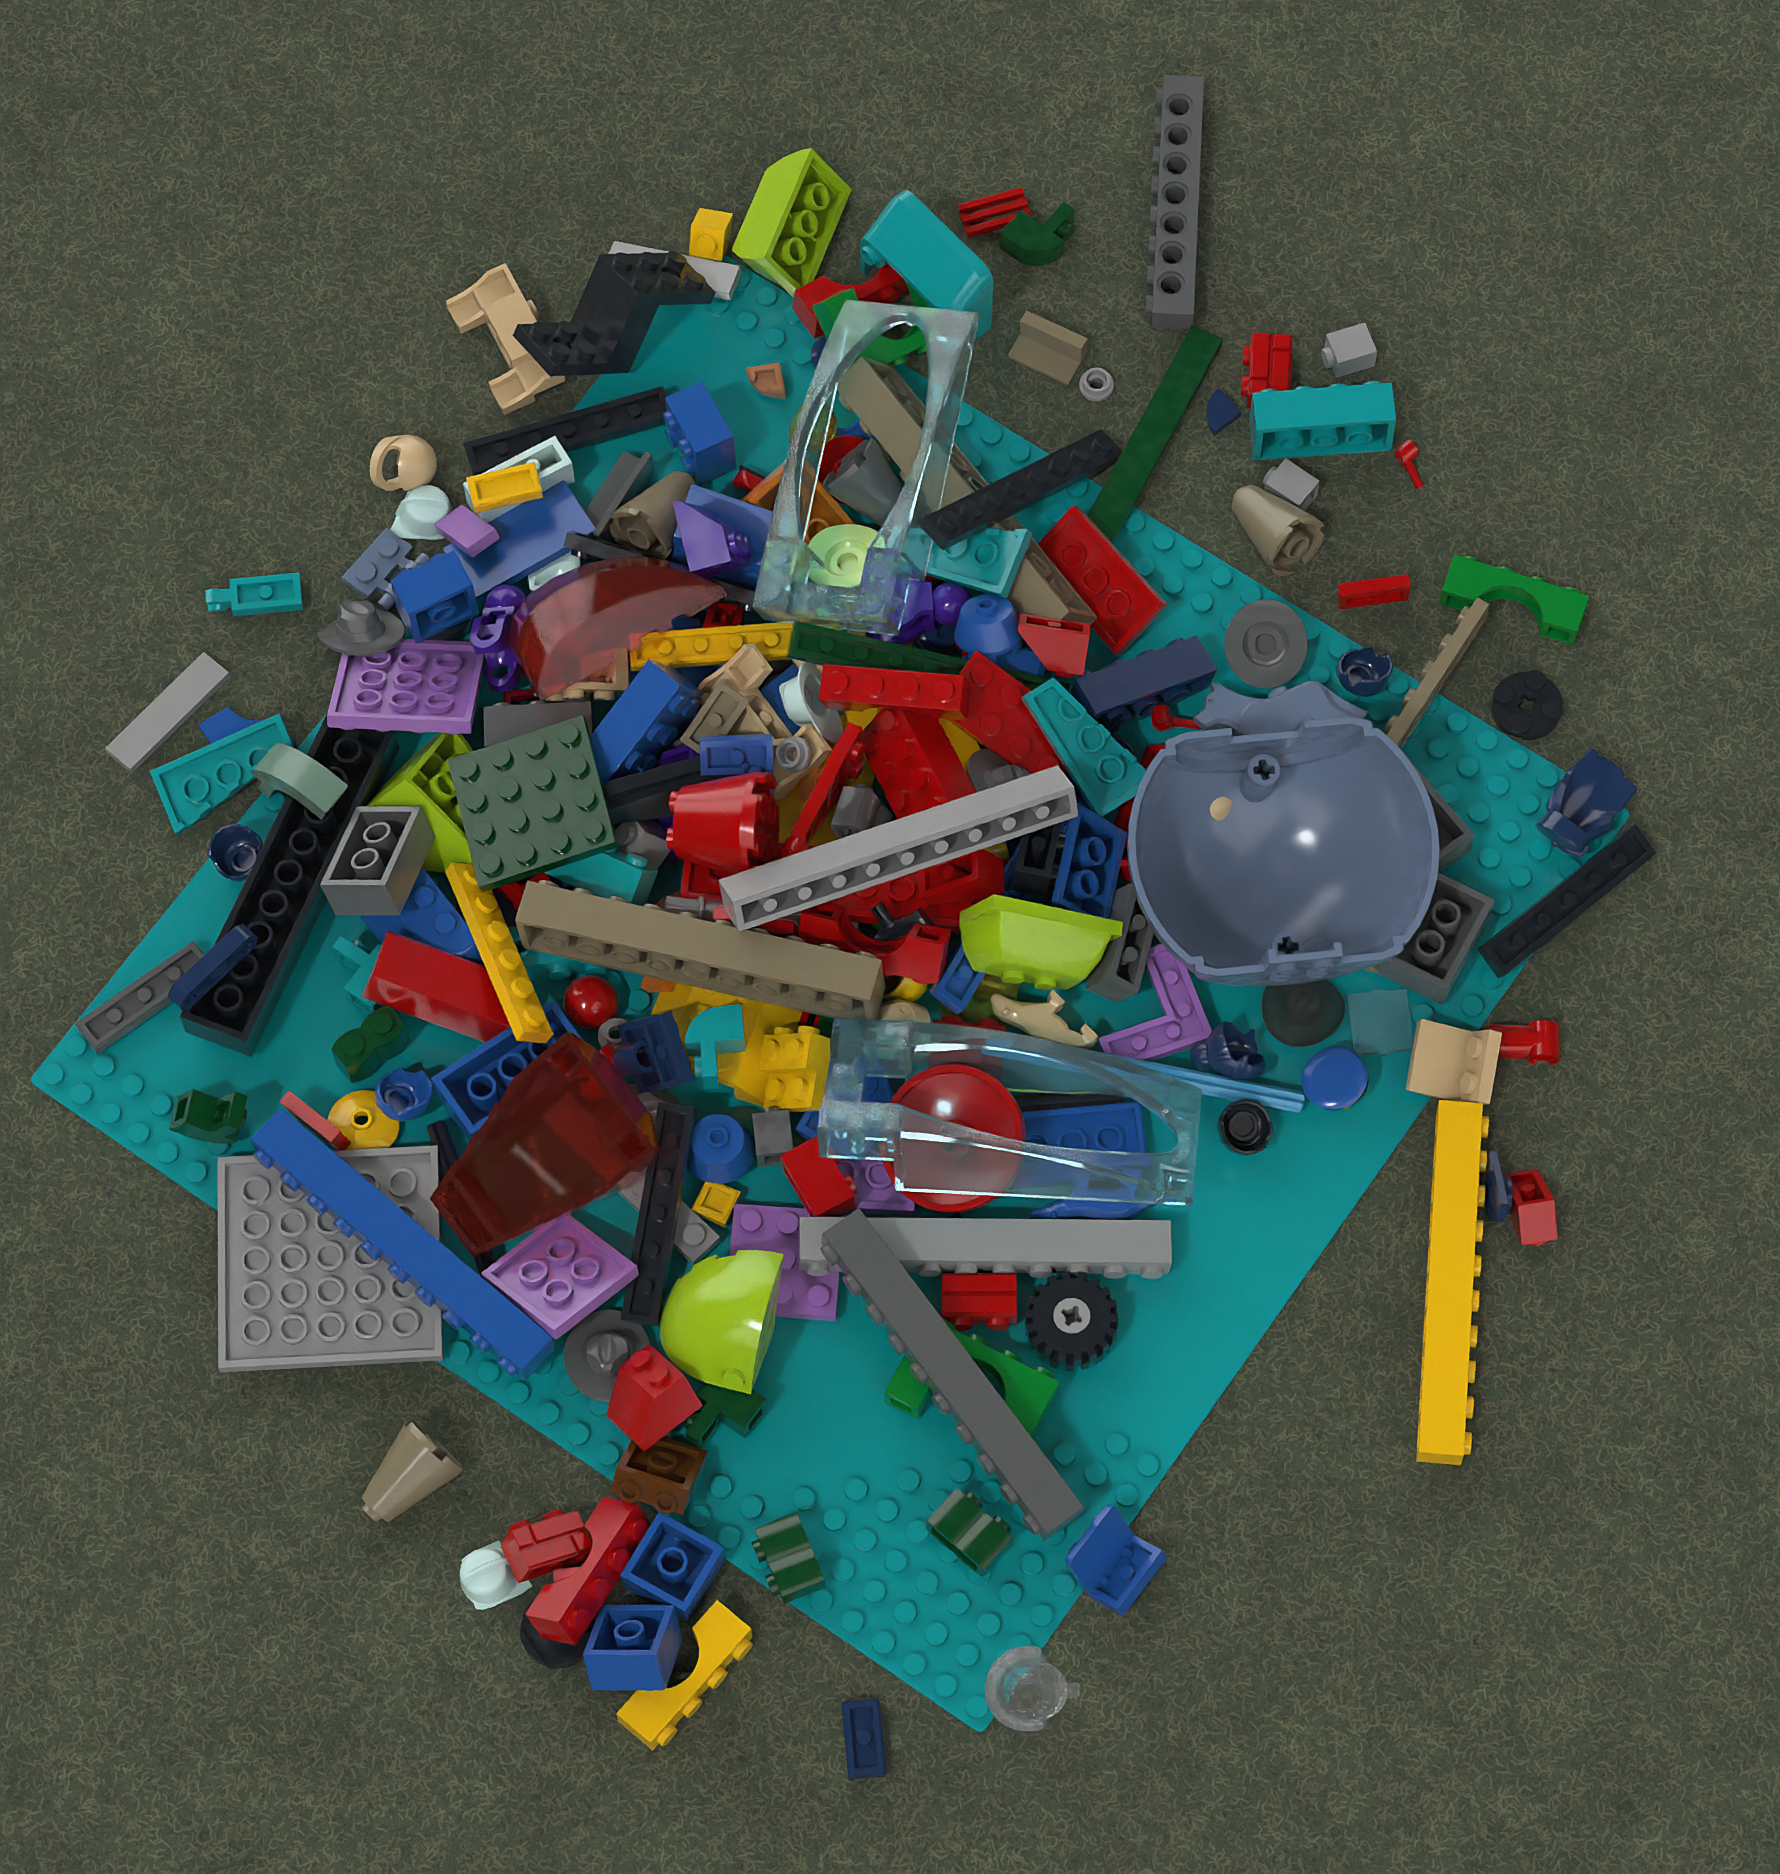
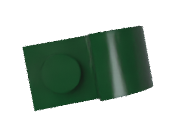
[999,202,1075,266]
[169,1089,248,1144]
[685,1384,768,1448]

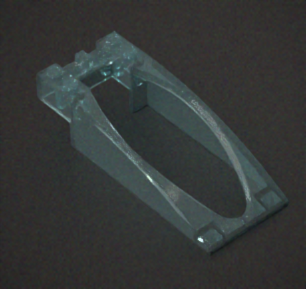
[752,300,980,636]
[817,1018,1202,1206]

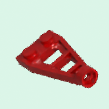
[780,722,865,858]

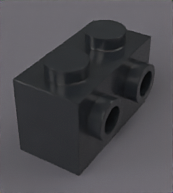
[1011,822,1067,897]

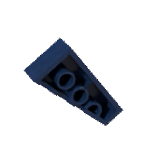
[1070,636,1217,734]

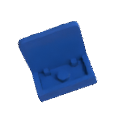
[1065,1504,1167,1617]

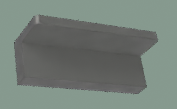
[584,451,654,542]

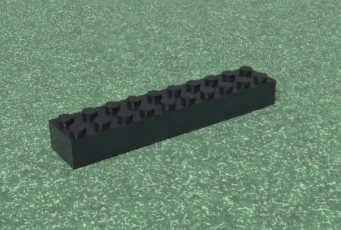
[180,712,399,1057]

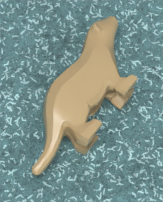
[990,990,1112,1082]

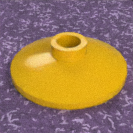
[327,1090,400,1150]

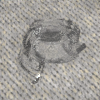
[985,1646,1080,1731]

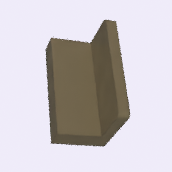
[1008,311,1088,385]
[680,680,750,754]

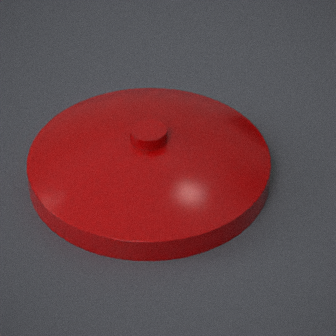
[879,1064,1026,1213]

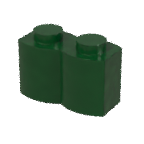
[331,1006,409,1083]
[925,1489,1013,1577]
[751,1512,826,1604]

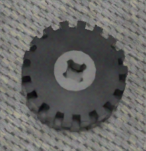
[1025,1271,1118,1371]

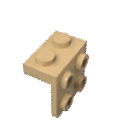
[534,648,631,704]

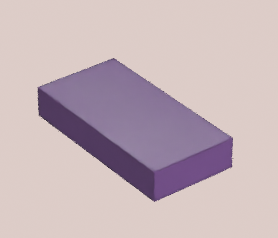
[434,505,500,557]

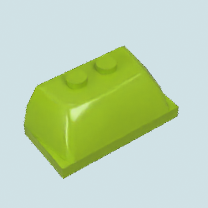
[732,148,852,298]
[959,894,1123,990]

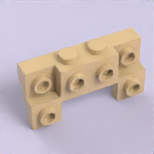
[446,263,565,415]
[697,643,832,800]

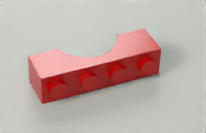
[792,263,909,339]
[819,664,972,720]
[798,902,951,984]
[525,1497,651,1645]

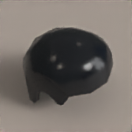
[1217,1099,1273,1156]

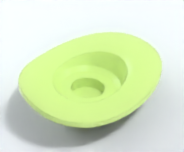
[805,524,888,591]

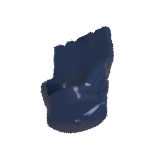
[1535,748,1637,857]

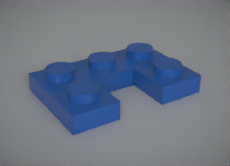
[699,734,774,797]

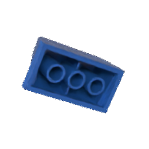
[358,867,485,966]

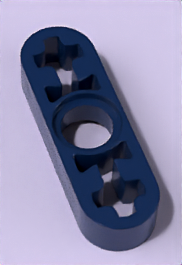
[168,924,258,1010]

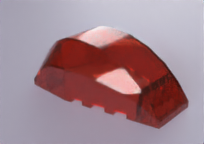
[506,557,727,701]
[429,1031,660,1257]

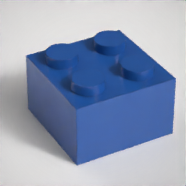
[663,381,736,485]
[390,550,479,644]
[620,1512,726,1623]
[583,1605,683,1691]

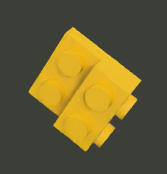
[758,1026,833,1112]

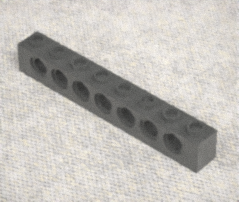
[1145,75,1204,329]

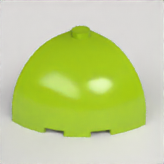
[367,732,473,872]
[659,1250,784,1394]

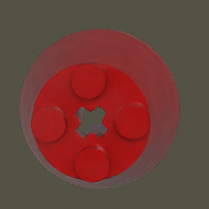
[666,772,780,875]

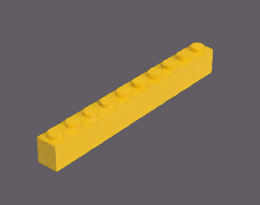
[1416,1100,1489,1465]

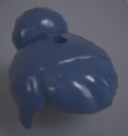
[1190,1021,1267,1079]

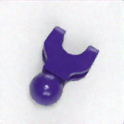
[863,570,972,645]
[470,584,529,692]

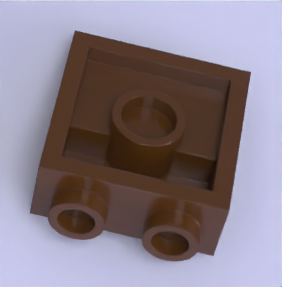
[611,1437,708,1515]

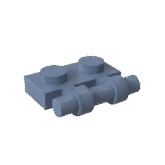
[341,528,430,611]

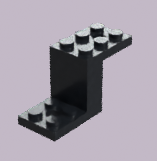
[513,251,716,377]

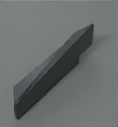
[603,756,737,824]

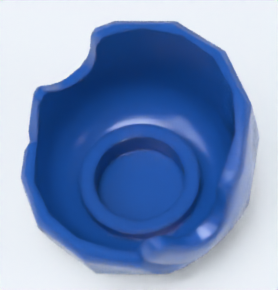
[375,1067,433,1122]

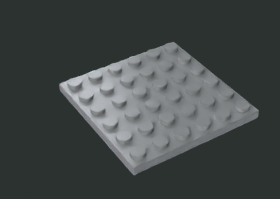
[217,1145,443,1372]

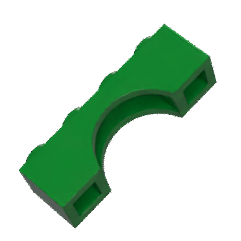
[1439,554,1589,645]

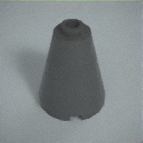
[822,438,917,534]

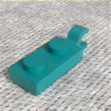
[205,573,303,616]

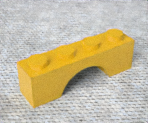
[616,1600,753,1751]

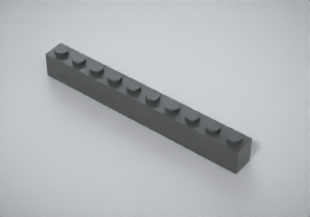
[820,1208,1084,1541]

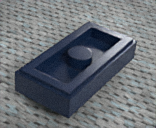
[841,1698,886,1780]

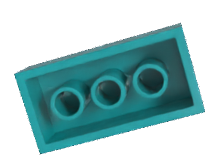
[1249,381,1396,461]

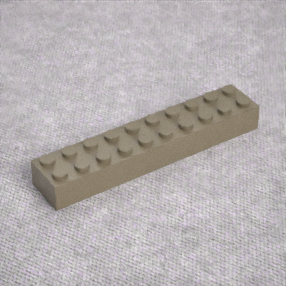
[833,356,1098,624]
[515,880,885,1027]

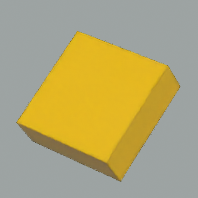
[692,1182,741,1228]

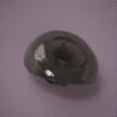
[1262,979,1345,1047]

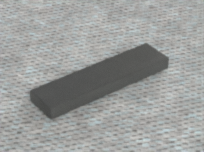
[75,941,204,1055]

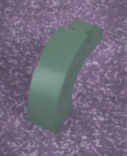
[251,744,348,820]

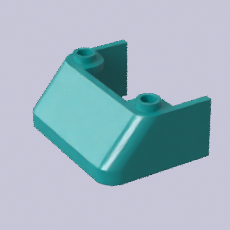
[860,190,994,359]

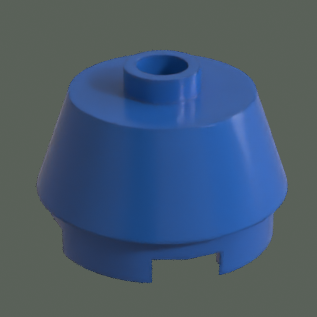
[954,594,1022,663]
[687,1114,755,1184]

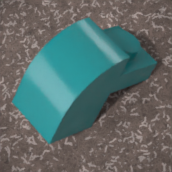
[332,936,384,1015]
[685,1004,746,1090]

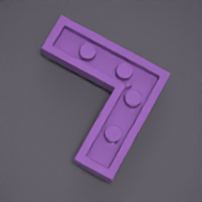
[1098,944,1212,1062]

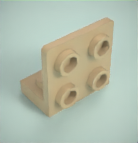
[1406,1019,1502,1105]

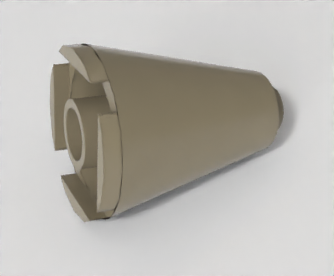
[609,471,697,560]
[1231,485,1325,576]
[361,1418,464,1523]

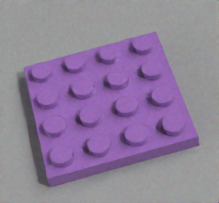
[327,639,485,735]

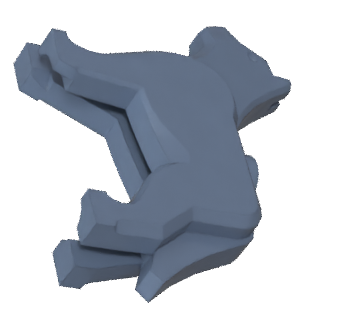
[1193,681,1368,736]

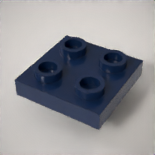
[613,1010,694,1094]

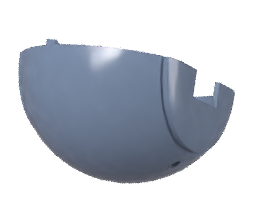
[1127,717,1440,986]

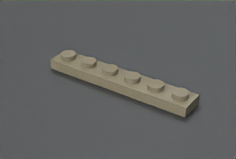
[1384,597,1490,749]

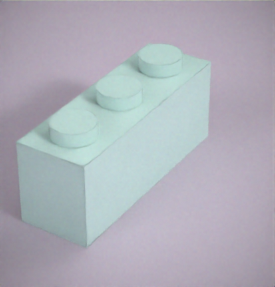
[463,436,575,523]

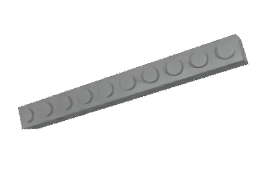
[718,765,1079,932]
[799,1217,1172,1279]

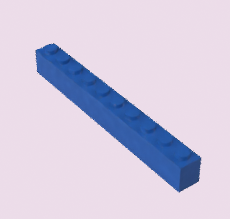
[251,1108,555,1381]

